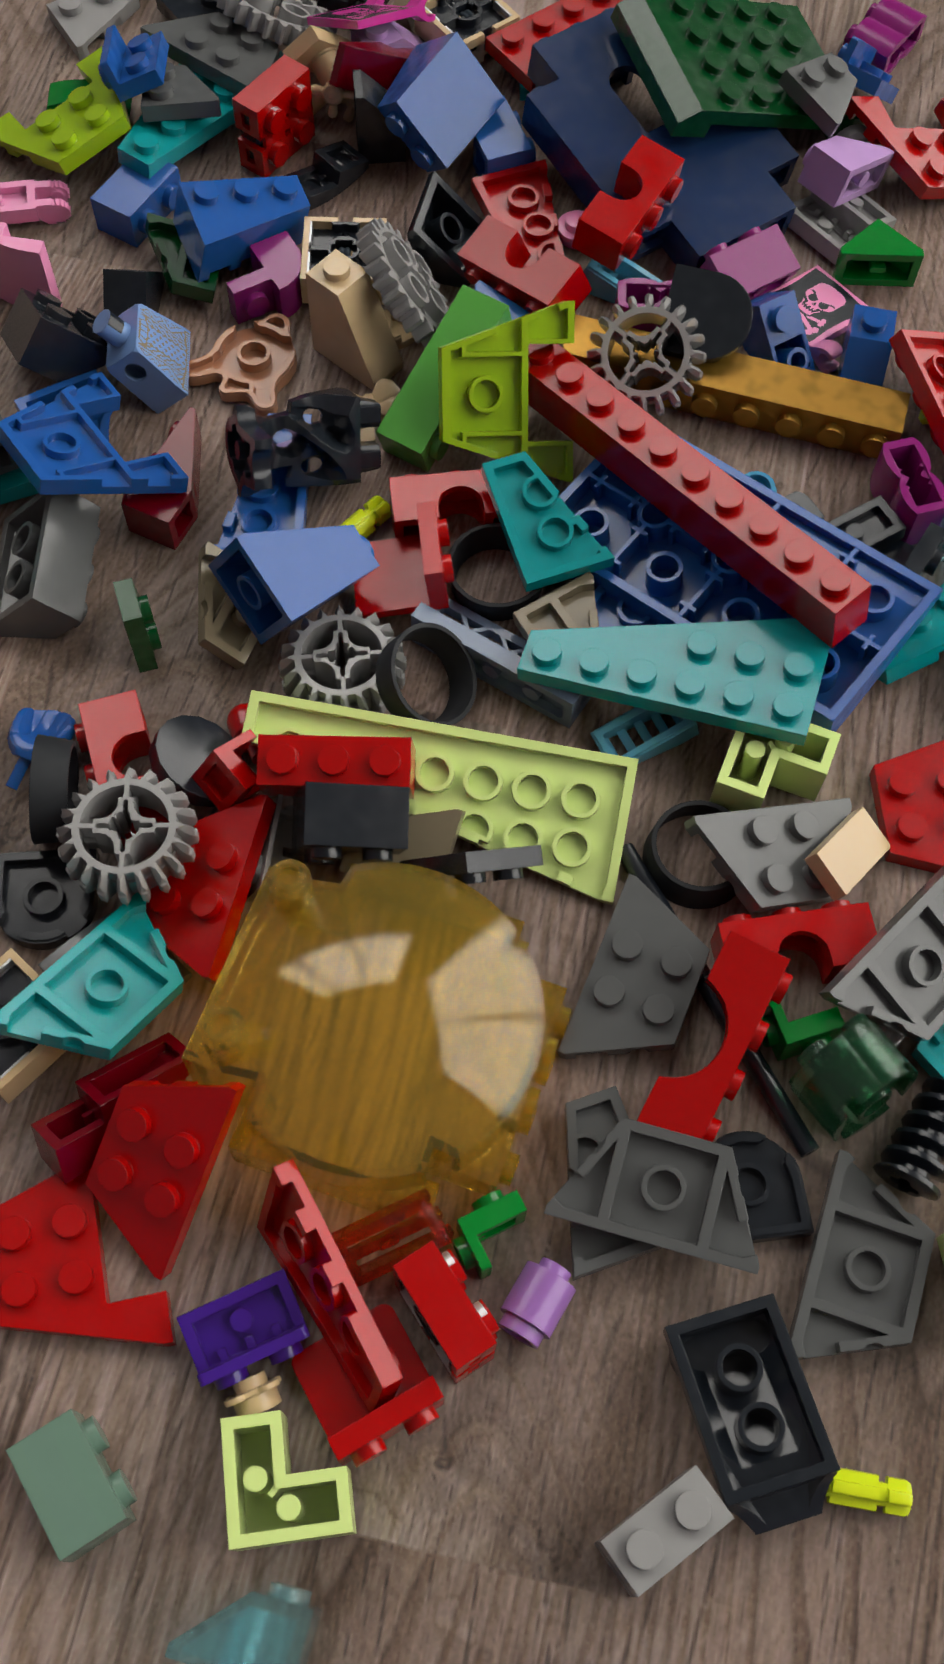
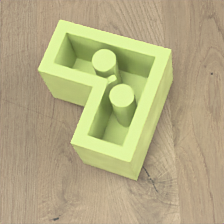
[709,723,841,811]
[220,1410,357,1551]

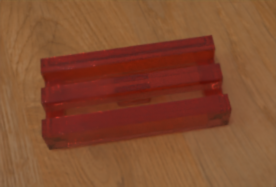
[331,1187,454,1287]

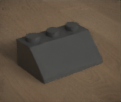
[0,493,101,639]

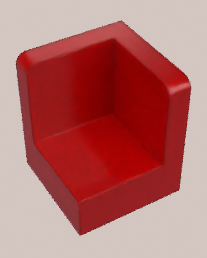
[191,729,260,811]

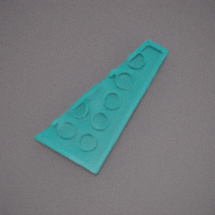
[117,51,284,179]
[517,618,830,746]

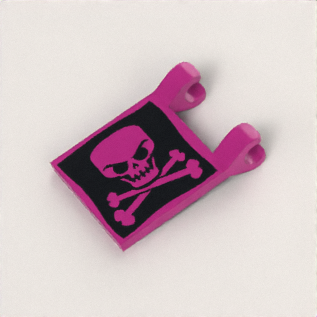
[307,0,436,30]

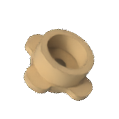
[224,1370,282,1416]

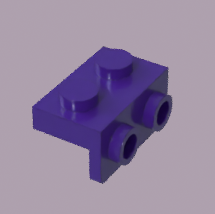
[177,1268,310,1391]

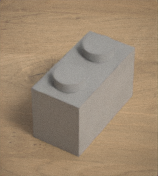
[594,1465,734,1597]

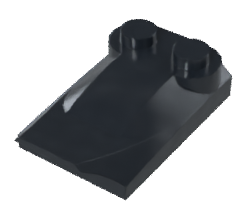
[663,1293,841,1535]

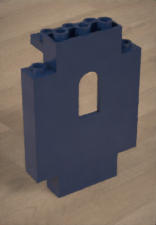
[521,7,799,268]

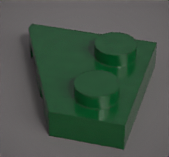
[113,578,162,673]

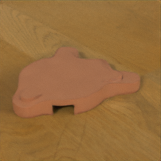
[189,313,297,416]

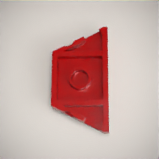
[146,795,277,985]
[86,1080,246,1280]

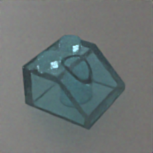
[165,1581,322,1664]

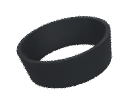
[449,523,542,621]
[376,623,477,725]
[29,734,79,845]
[642,800,736,909]

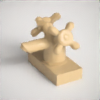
[282,25,355,123]

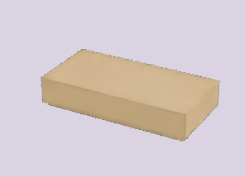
[804,807,891,901]

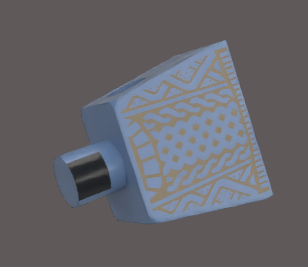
[93,304,191,414]

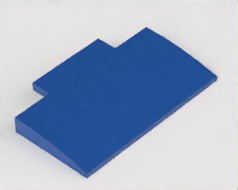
[559,435,943,732]

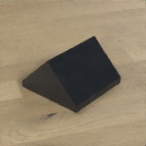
[407,171,483,288]

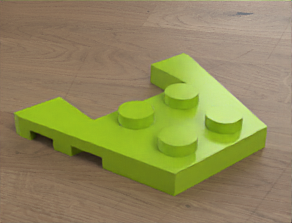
[0,46,131,175]
[438,300,575,482]

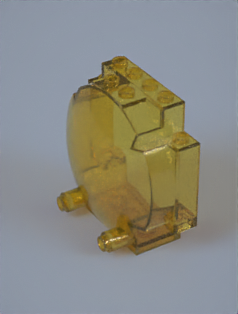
[181,859,572,1228]

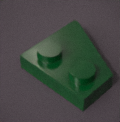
[145,213,220,304]

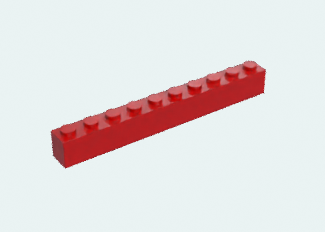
[528,344,872,648]

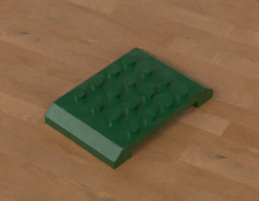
[610,0,863,139]

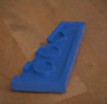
[214,413,313,550]

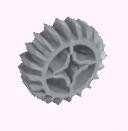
[586,294,706,416]
[278,605,407,713]
[56,767,200,906]

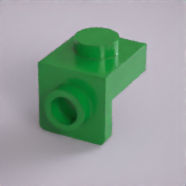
[761,1000,846,1061]
[451,1190,527,1280]

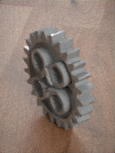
[214,0,338,46]
[356,218,449,348]

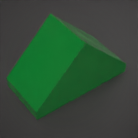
[832,218,924,287]

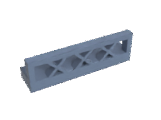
[411,598,591,728]

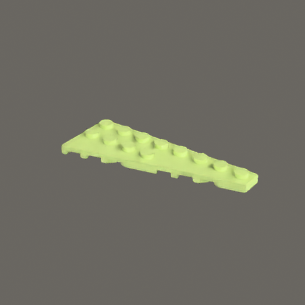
[242,690,639,905]

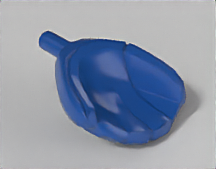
[5,708,76,791]

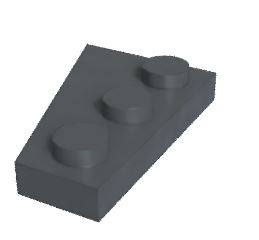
[564,1086,662,1281]

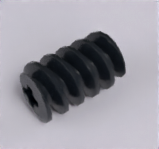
[873,1077,944,1201]

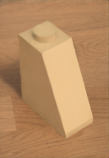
[305,249,403,391]

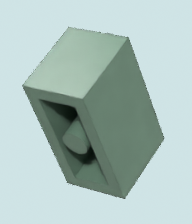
[6,1409,137,1562]

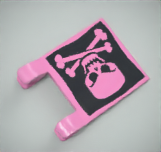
[769,265,868,374]

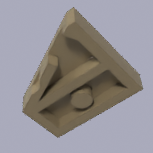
[198,541,257,670]

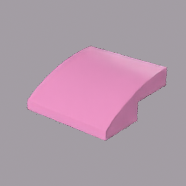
[0,222,62,307]

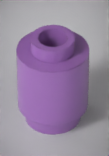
[498,1257,576,1349]

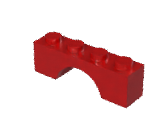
[636,930,793,1142]

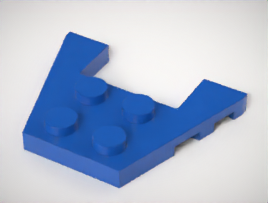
[0,372,189,495]

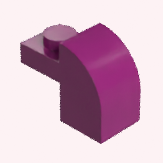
[226,231,303,324]

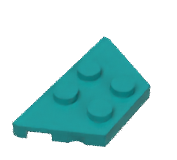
[0,892,184,1061]

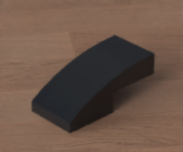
[284,140,370,211]

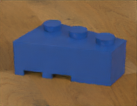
[173,175,311,283]

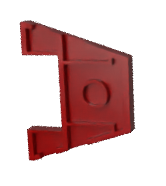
[845,96,944,199]
[869,740,944,873]
[0,1169,177,1347]

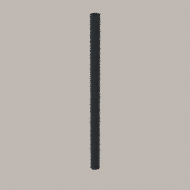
[621,843,820,1158]

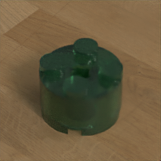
[789,1013,918,1141]

